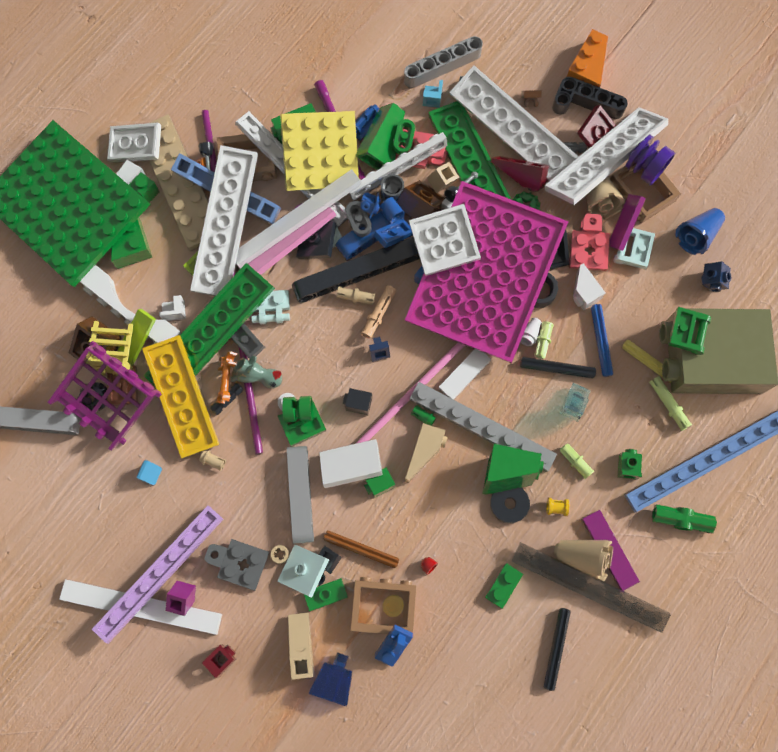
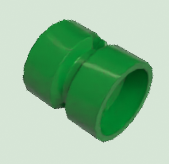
[282,396,313,422]

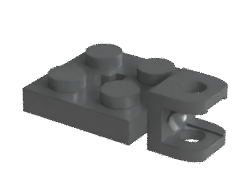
[204,539,269,591]

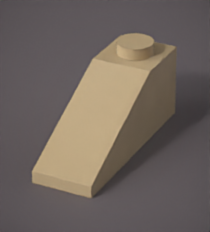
[405,423,447,483]

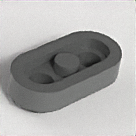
[346,201,372,237]

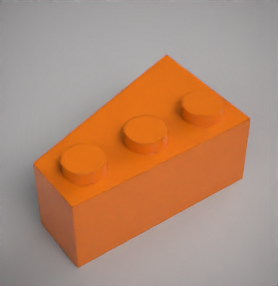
[567,29,608,87]

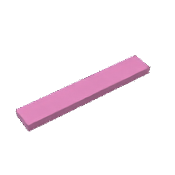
[248,207,336,275]

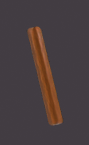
[324,530,399,568]

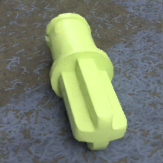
[534,321,554,359]
[560,443,594,479]

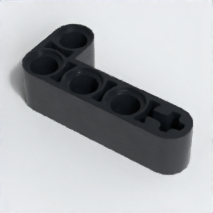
[552,77,628,119]

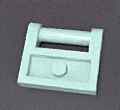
[614,228,655,270]

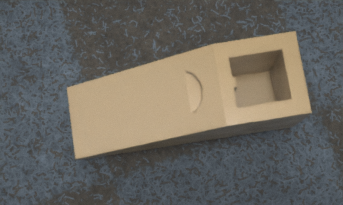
[288,613,315,680]

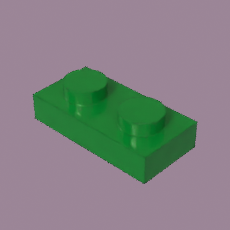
[485,563,523,609]

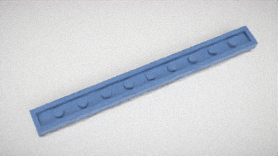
[625,411,778,513]

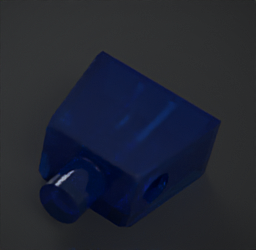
[309,652,353,707]

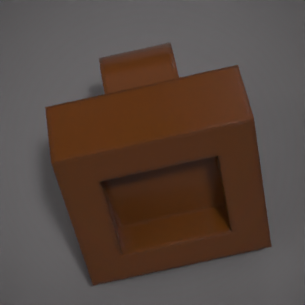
[521,90,542,107]

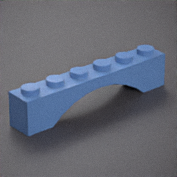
[171,153,281,224]

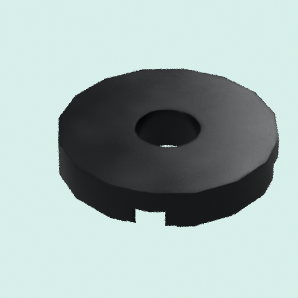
[490,487,530,524]

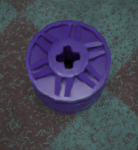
[625,134,676,185]

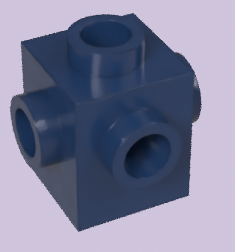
[701,261,732,292]

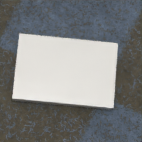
[107,123,161,163]
[319,439,382,488]

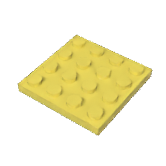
[280,111,359,191]

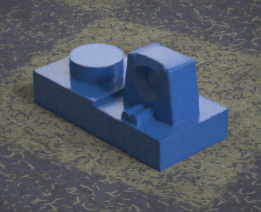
[374,219,413,248]
[375,625,413,667]

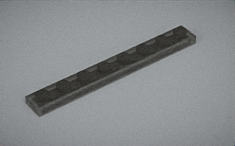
[512,542,671,633]

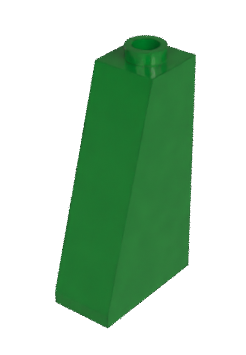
[356,103,405,170]

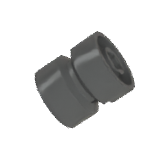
[381,174,404,202]

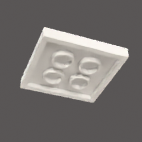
[409,204,481,276]

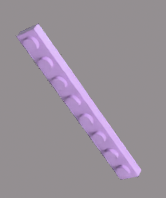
[92,506,224,644]

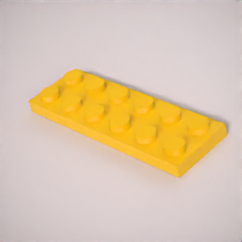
[142,335,219,459]

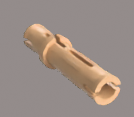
[361,285,397,339]

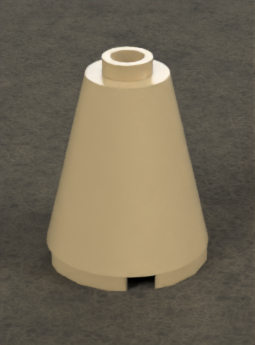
[587,177,625,219]
[554,540,613,581]

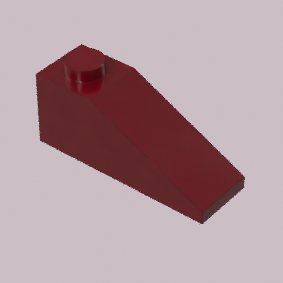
[491,156,549,192]

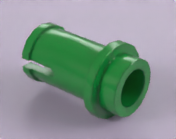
[411,405,436,426]

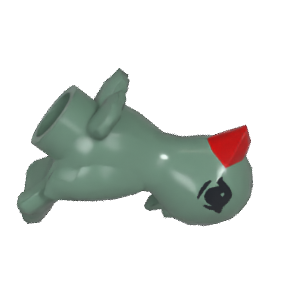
[231,356,282,389]

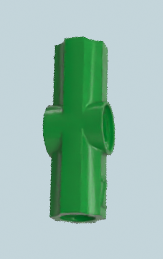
[652,504,717,534]

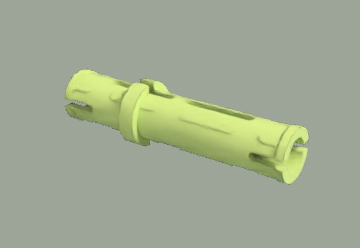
[649,376,692,431]

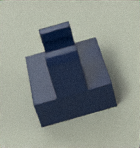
[369,337,390,362]

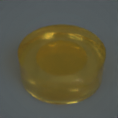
[383,595,404,617]

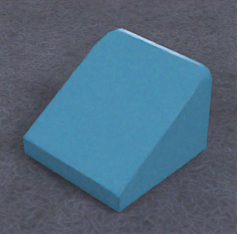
[137,460,162,485]

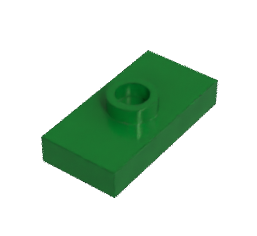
[304,578,348,612]

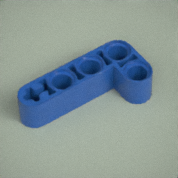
[335,197,404,260]

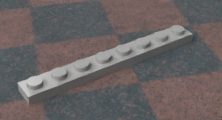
[409,382,557,472]

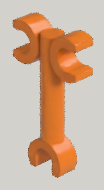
[217,351,237,404]

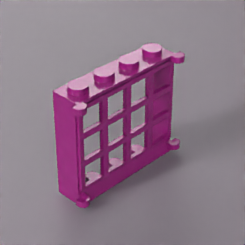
[47,341,162,451]

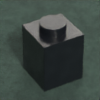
[343,388,373,415]

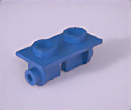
[355,104,379,141]
[360,192,381,219]

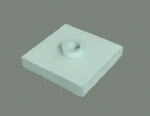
[277,545,329,598]

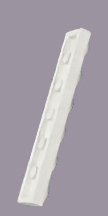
[349,132,448,201]

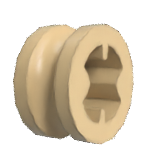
[271,545,290,564]

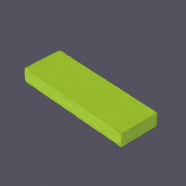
[118,309,156,366]

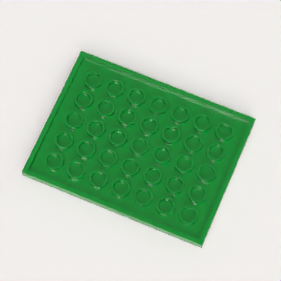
[0,120,151,287]

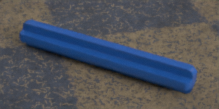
[591,304,613,377]

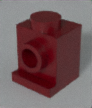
[202,644,236,678]

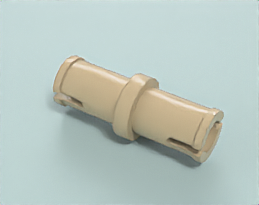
[336,287,375,305]

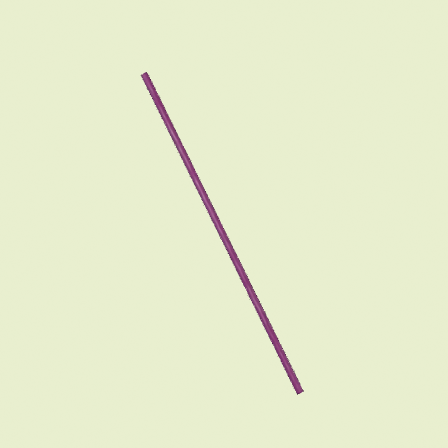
[202,110,263,455]

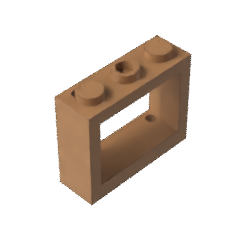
[217,131,277,183]
[610,164,681,224]
[351,577,416,634]

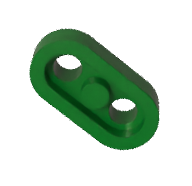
[393,119,415,155]

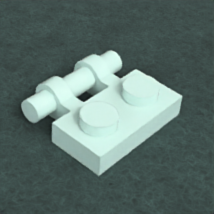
[252,290,290,325]

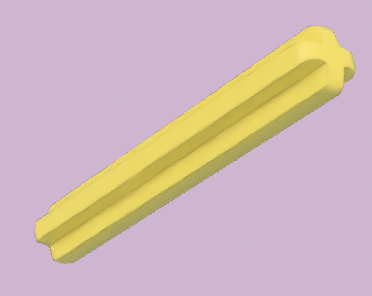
[622,340,672,383]

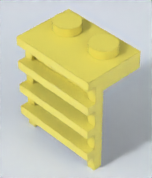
[86,321,133,376]

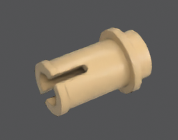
[199,451,226,471]

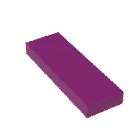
[609,194,646,251]

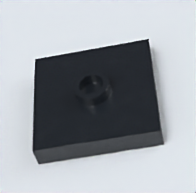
[296,221,337,260]

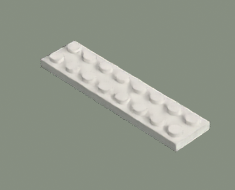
[450,65,579,181]
[545,107,668,205]
[190,145,258,296]

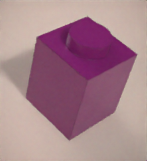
[165,580,196,616]

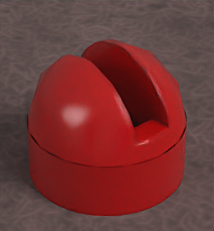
[421,557,438,575]

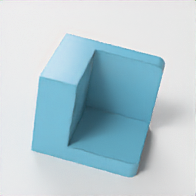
[422,80,443,108]

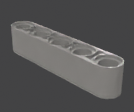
[404,36,483,88]
[0,406,81,435]
[287,446,314,544]

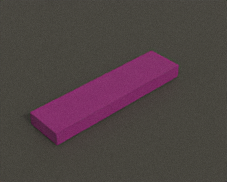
[581,510,640,591]

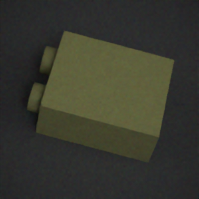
[659,308,778,394]

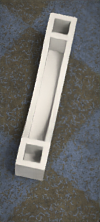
[80,265,181,345]

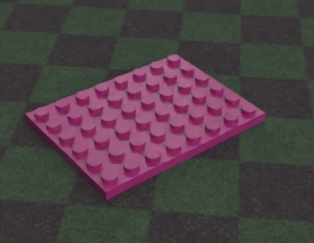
[405,181,568,363]

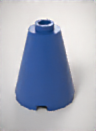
[675,208,725,255]

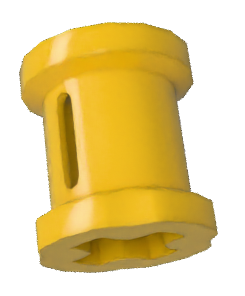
[546,497,569,516]

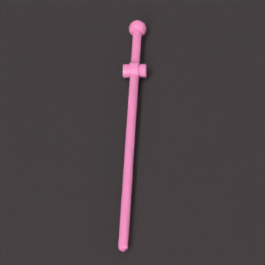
[356,342,465,444]

